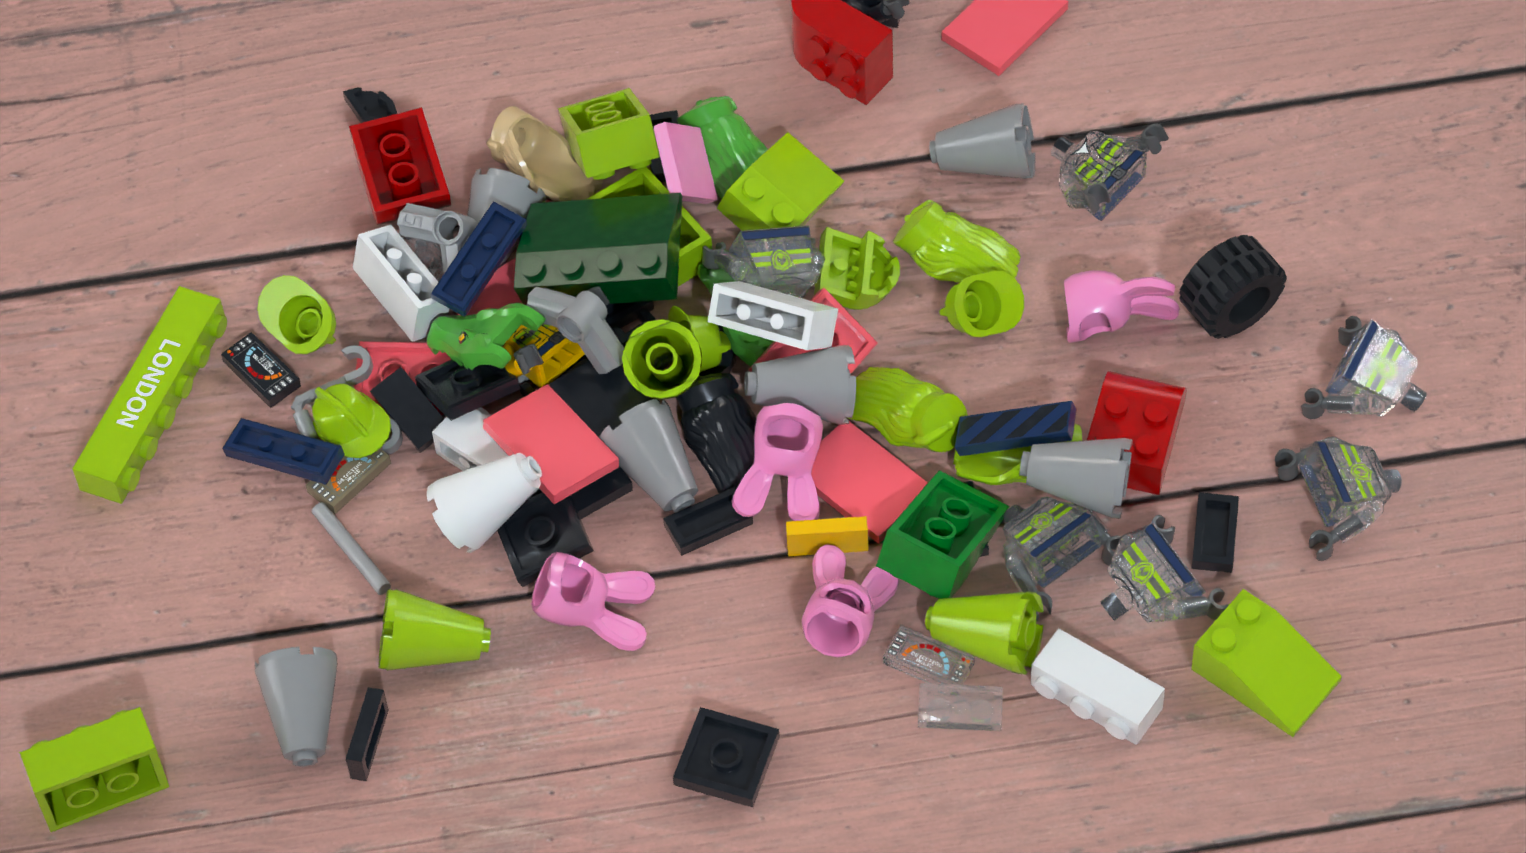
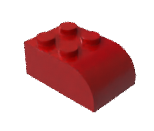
[791,0,893,105]
[349,108,451,225]
[1086,371,1187,495]

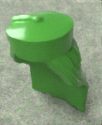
[677,96,768,200]

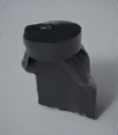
[676,373,757,493]

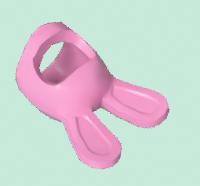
[1064,270,1180,343]
[732,403,823,521]
[802,545,899,657]
[531,552,655,651]

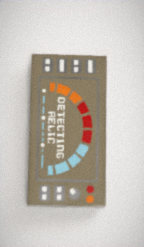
[306,449,391,514]

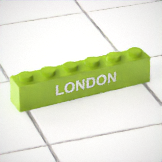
[72,286,227,504]

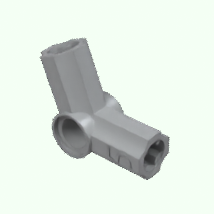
[397,203,478,273]
[527,286,624,374]

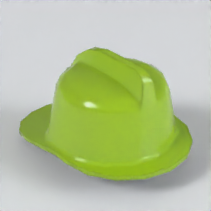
[939,271,1024,337]
[257,275,336,354]
[668,306,731,372]
[312,384,391,458]

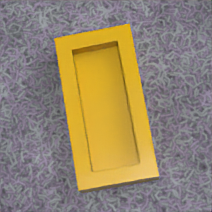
[786,516,868,556]

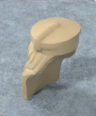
[487,106,603,202]

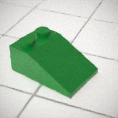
[876,470,1010,599]

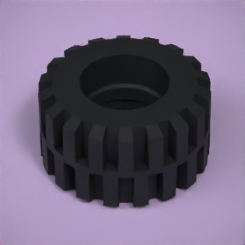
[1179,235,1287,339]

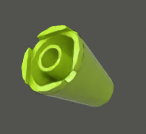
[622,319,702,399]
[378,589,491,671]
[925,592,1044,675]

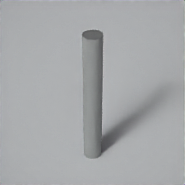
[312,502,391,595]

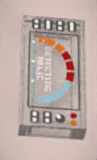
[883,625,975,696]

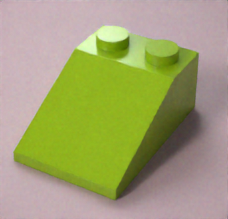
[716,132,845,258]
[1191,589,1342,737]

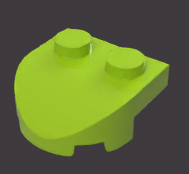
[814,227,900,310]

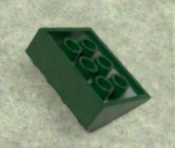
[514,193,683,305]

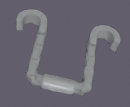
[291,345,403,455]

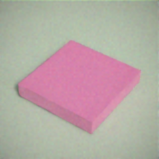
[653,122,718,204]

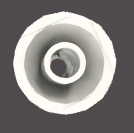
[427,453,542,553]

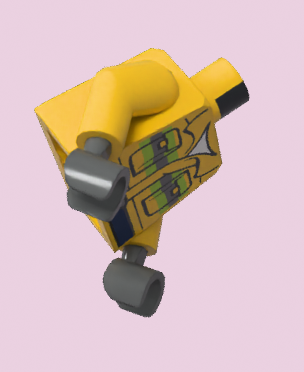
[502,286,609,388]

